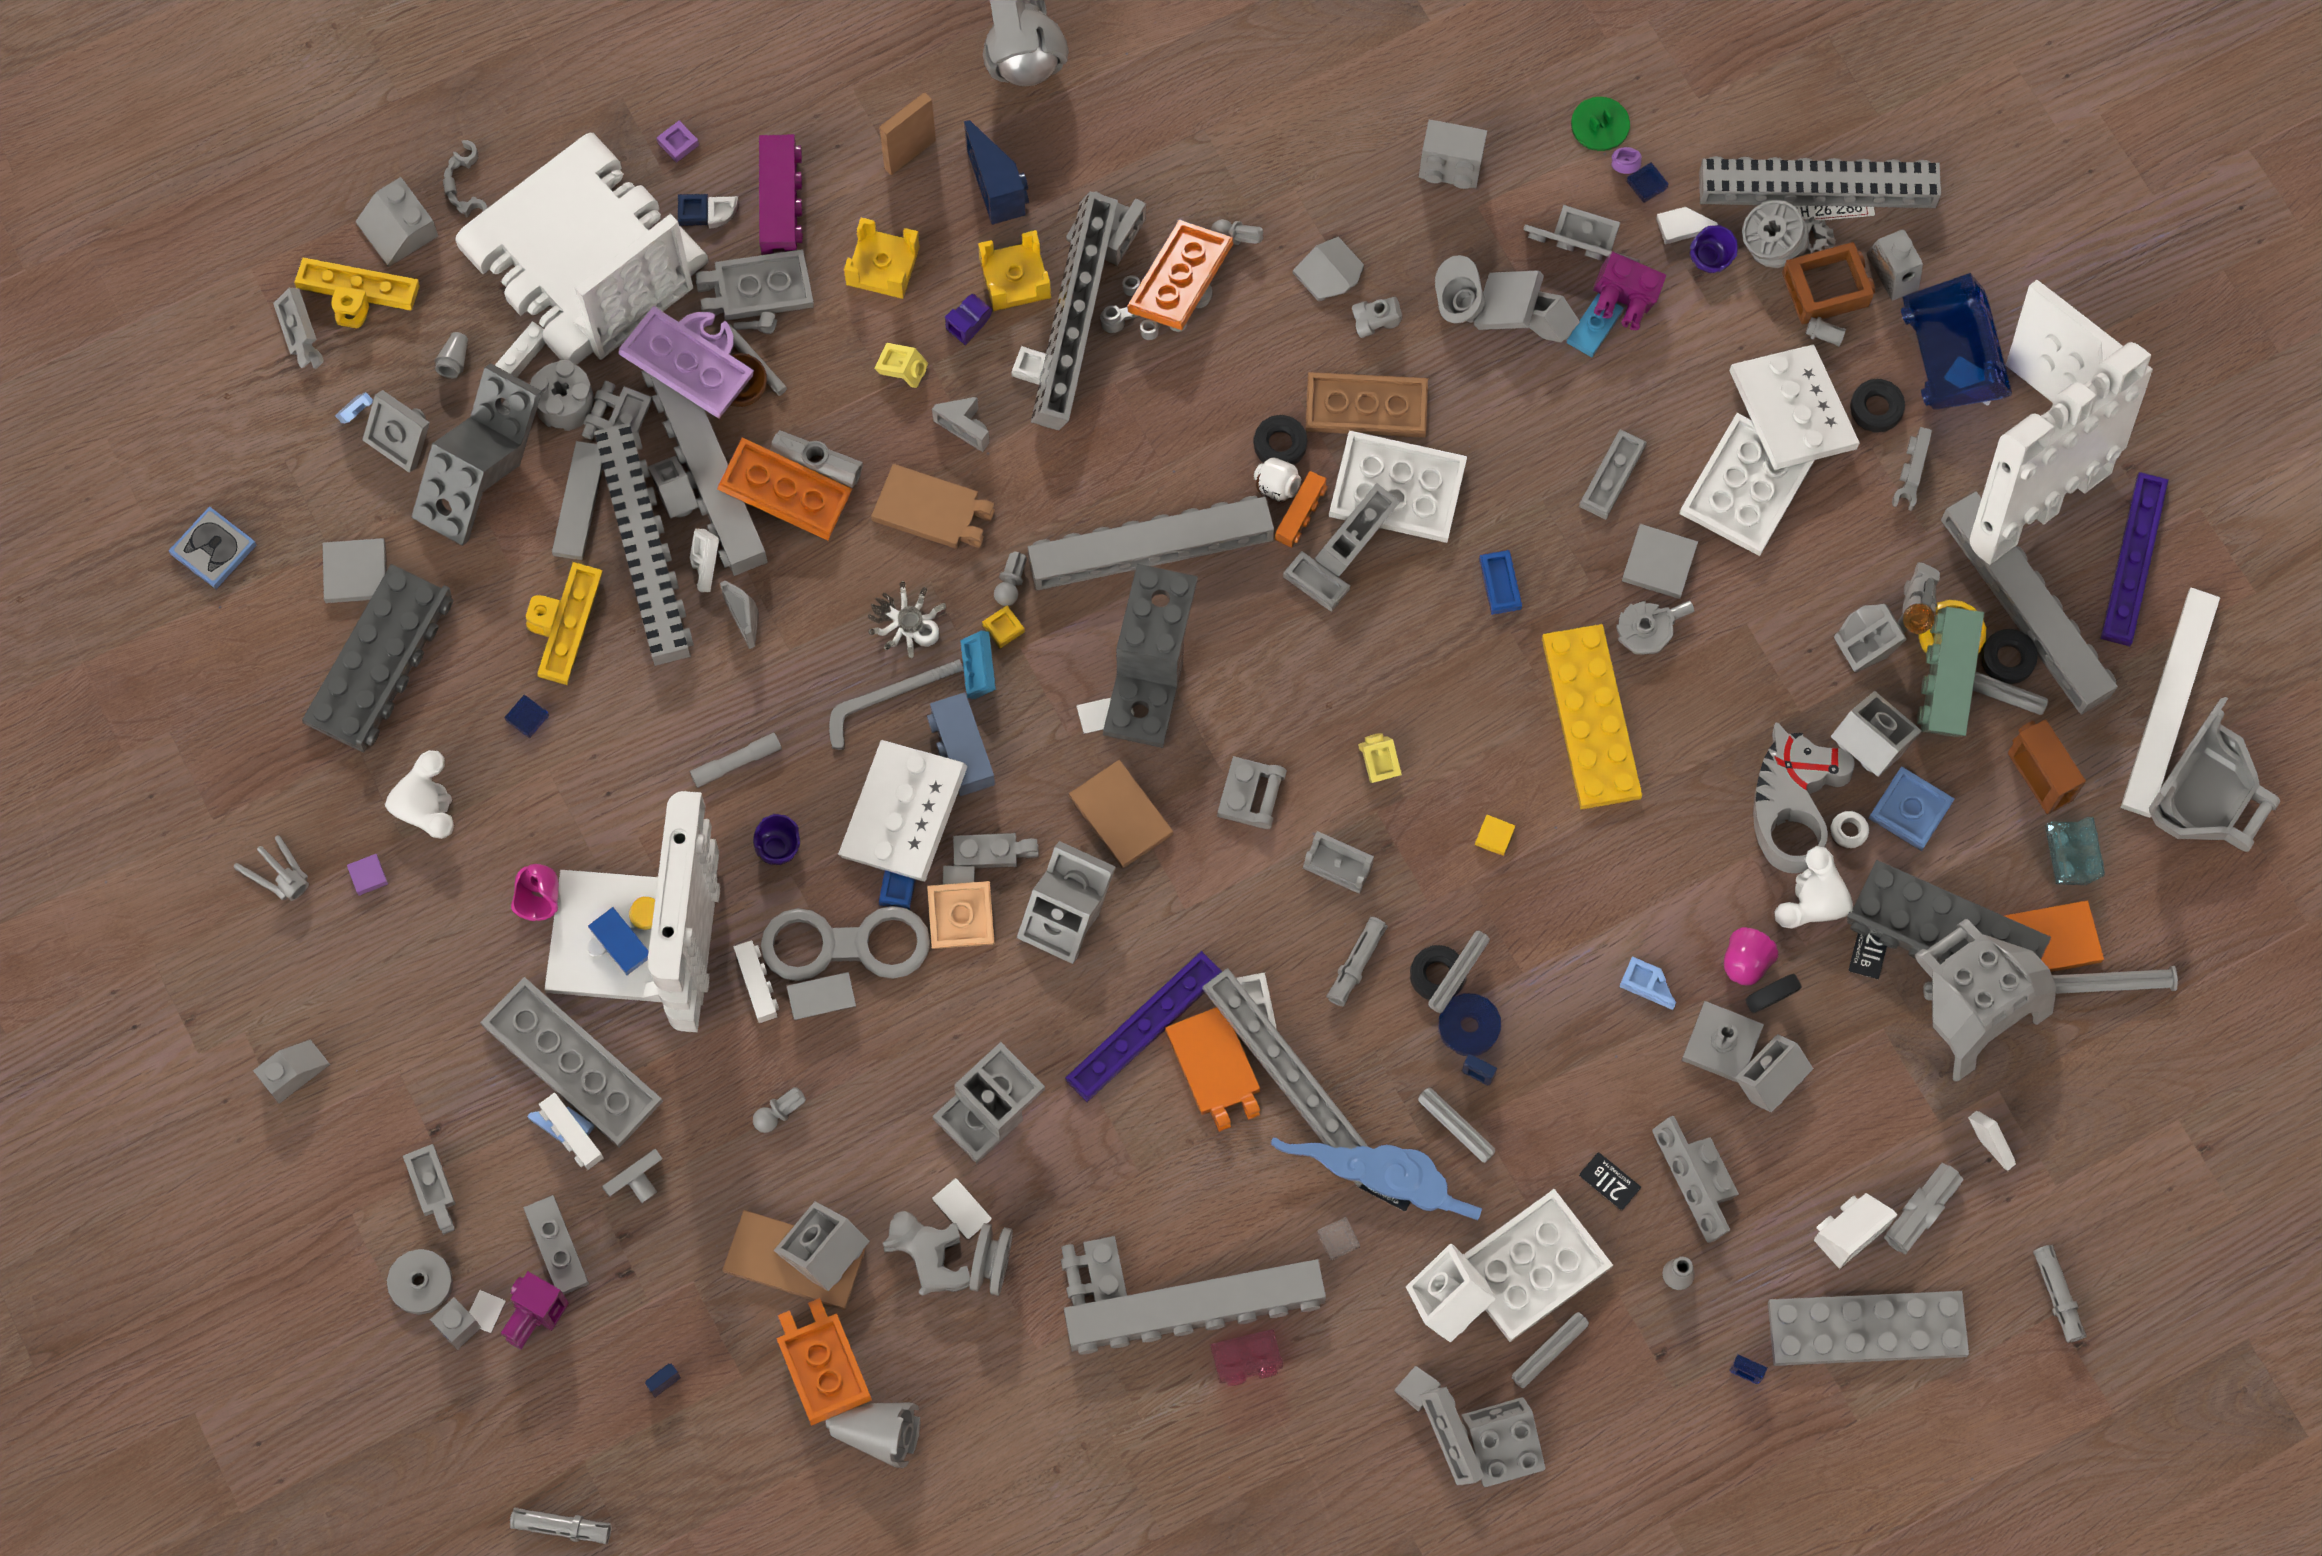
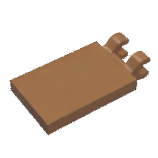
[871,464,995,549]

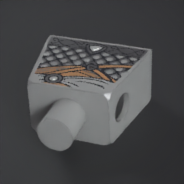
[1867,230,1923,301]

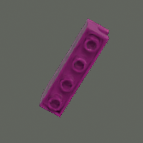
[759,134,803,255]

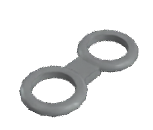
[761,906,930,981]

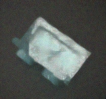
[2045,817,2105,885]

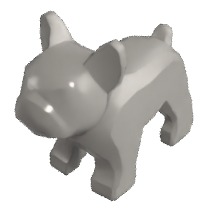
[883,1211,970,1296]

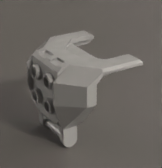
[2149,697,2281,852]
[1915,919,2057,1081]

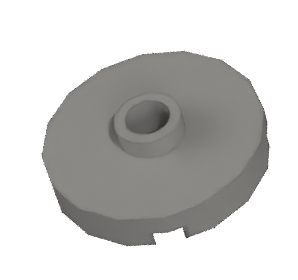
[387,1249,453,1315]

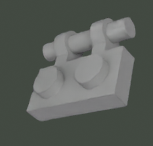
[581,381,652,440]
[1061,1236,1127,1306]

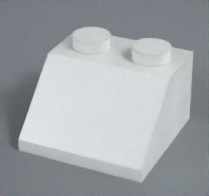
[1814,1193,1897,1269]
[1406,1243,1496,1342]

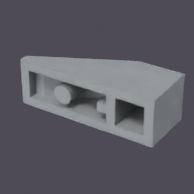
[1315,483,1400,577]

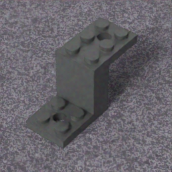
[411,363,542,546]
[1103,564,1198,748]

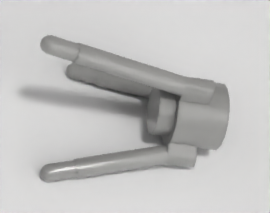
[234,835,309,901]

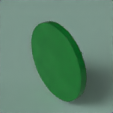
[1571,97,1630,151]

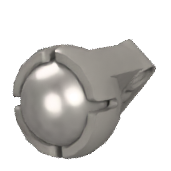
[983,0,1069,86]

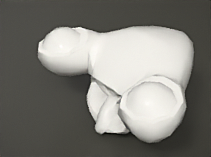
[385,750,454,839]
[1774,846,1853,929]

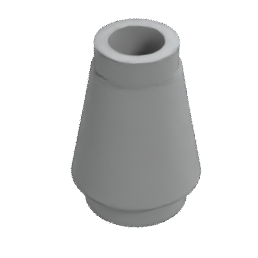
[435,332,468,379]
[1662,1257,1695,1290]

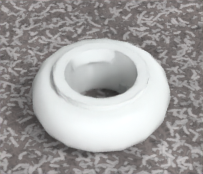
[1830,811,1869,848]

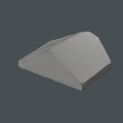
[1293,237,1364,301]
[720,581,759,649]
[1834,604,1907,672]

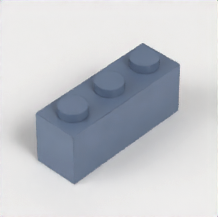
[927,692,995,796]

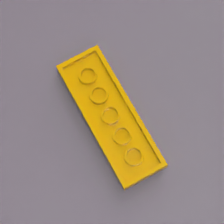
[1542,624,1642,810]

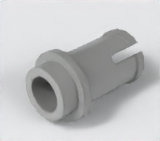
[1805,316,1846,347]

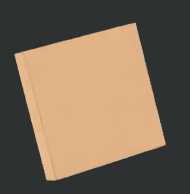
[927,881,995,949]

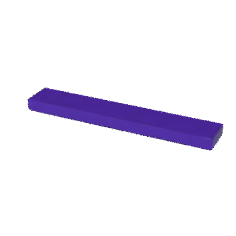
[2100,472,2169,647]
[1065,951,1222,1102]

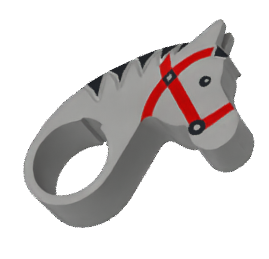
[1753,722,1855,873]

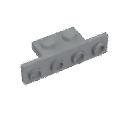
[1523,205,1640,263]
[1652,1116,1739,1243]

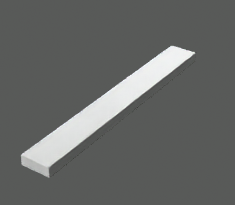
[2120,588,2220,818]

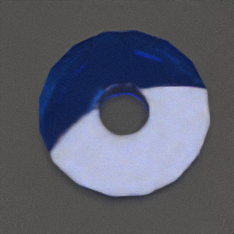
[1438,993,1501,1056]

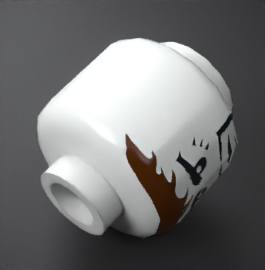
[1254,458,1301,502]

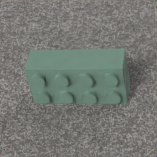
[1917,607,1984,737]

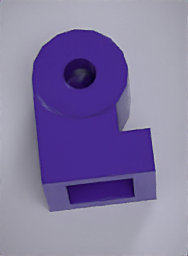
[945,294,993,346]

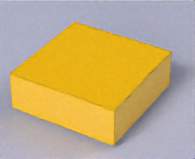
[982,605,1025,648]
[1475,815,1515,856]

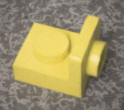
[875,343,928,388]
[1358,733,1402,783]

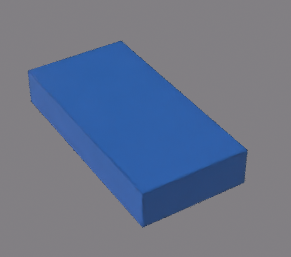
[1479,550,1522,615]
[879,870,916,910]
[588,907,649,975]

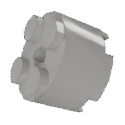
[530,359,595,431]

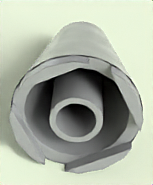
[826,1402,920,1468]

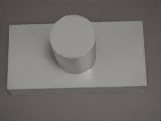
[602,1149,663,1203]

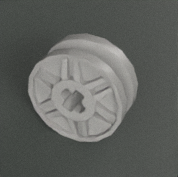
[1742,200,1809,268]
[970,1223,1013,1296]

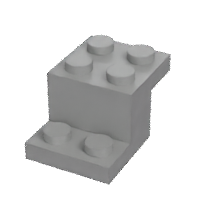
[1017,841,1116,964]
[933,1042,1045,1164]

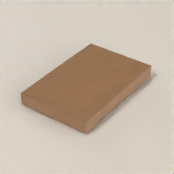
[879,93,936,175]
[1069,760,1173,869]

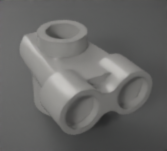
[1352,297,1402,338]

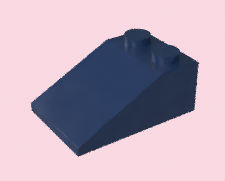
[964,120,1029,225]

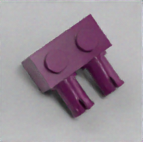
[1593,251,1666,330]
[501,1271,569,1350]

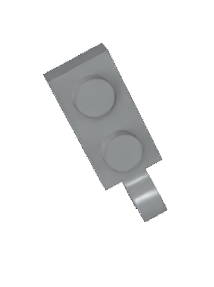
[273,287,323,369]
[1892,427,1932,511]
[953,833,1039,868]
[403,1144,456,1235]

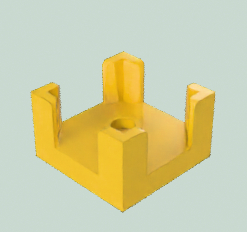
[844,217,920,299]
[978,230,1051,311]

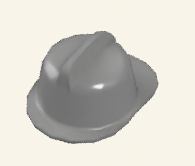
[1435,255,1485,324]

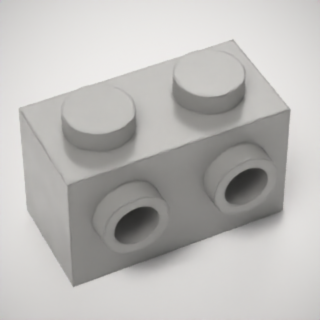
[1735,1034,1814,1113]

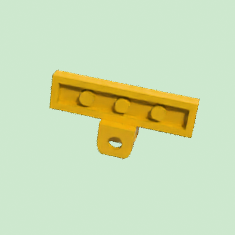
[294,258,420,328]
[526,562,603,685]

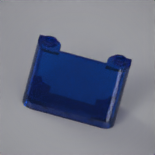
[1901,273,2012,410]

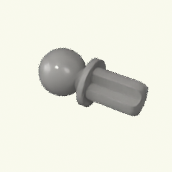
[1211,219,1263,245]
[994,551,1027,606]
[753,1087,806,1133]

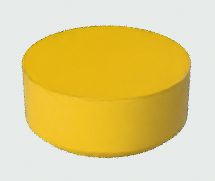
[629,897,655,930]

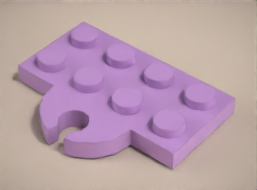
[619,306,754,419]

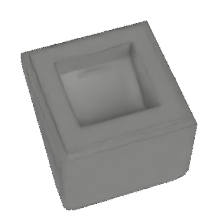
[1394,1366,1441,1412]

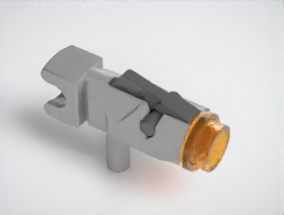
[1897,562,1940,634]

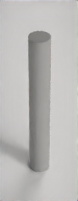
[729,324,787,396]

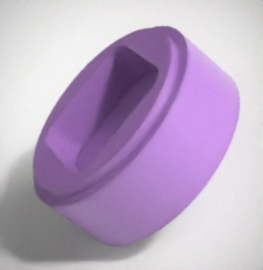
[1611,147,1642,174]

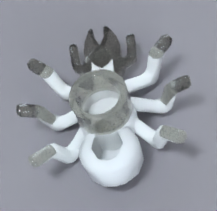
[868,581,946,658]

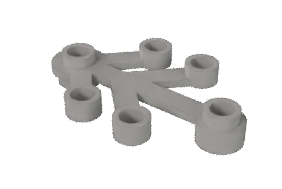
[1100,275,1213,340]

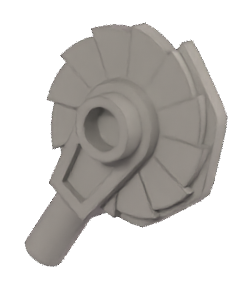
[1616,601,1694,654]

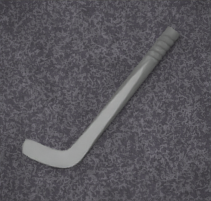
[829,659,964,750]

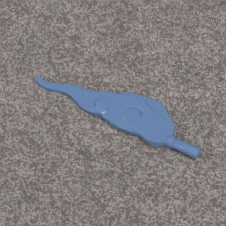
[1271,1138,1482,1221]

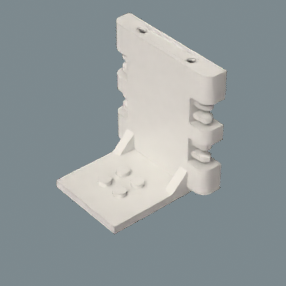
[456,133,709,365]
[1970,280,2153,565]
[545,791,720,1032]

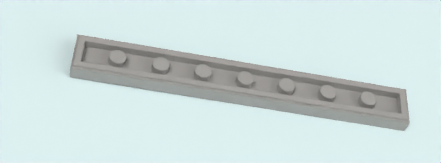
[1202,968,1368,1187]

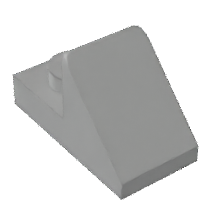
[932,397,989,452]

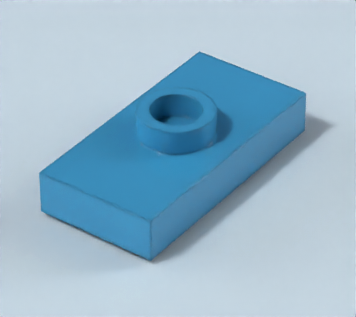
[1567,293,1624,358]
[960,630,996,699]

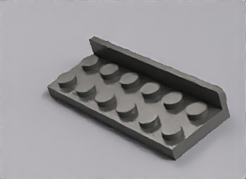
[302,564,453,753]
[1847,860,2051,965]

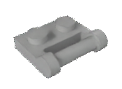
[1217,756,1287,829]

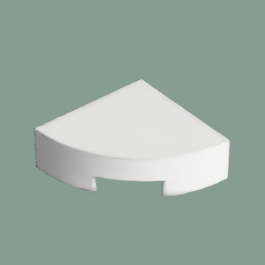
[708,196,739,229]

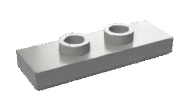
[523,1195,589,1295]

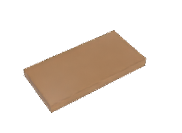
[1305,372,1428,438]
[723,1210,866,1310]

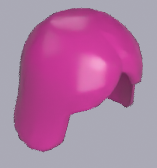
[511,864,559,921]
[1724,927,1779,986]

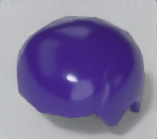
[1689,225,1738,273]
[753,814,800,865]

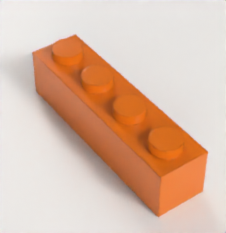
[1275,471,1328,548]

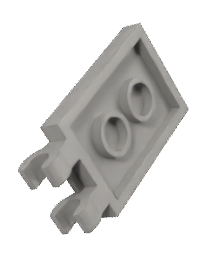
[696,249,814,321]

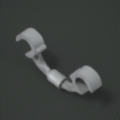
[443,140,487,218]

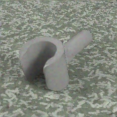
[734,311,777,334]

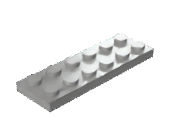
[480,977,663,1148]
[1768,1291,1969,1366]

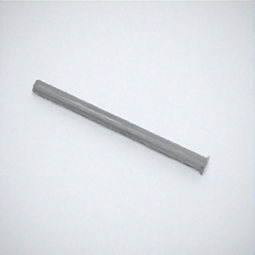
[1923,966,2178,1000]

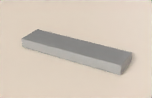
[552,441,603,560]

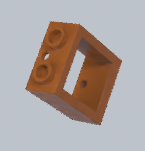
[1782,242,1875,325]
[2008,719,2086,815]

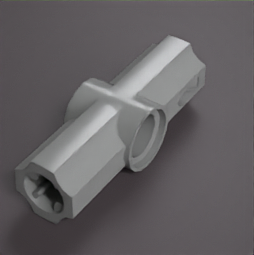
[770,430,863,488]
[1884,1163,1964,1255]

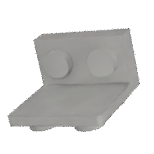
[1066,191,1146,266]
[1461,1397,1545,1487]

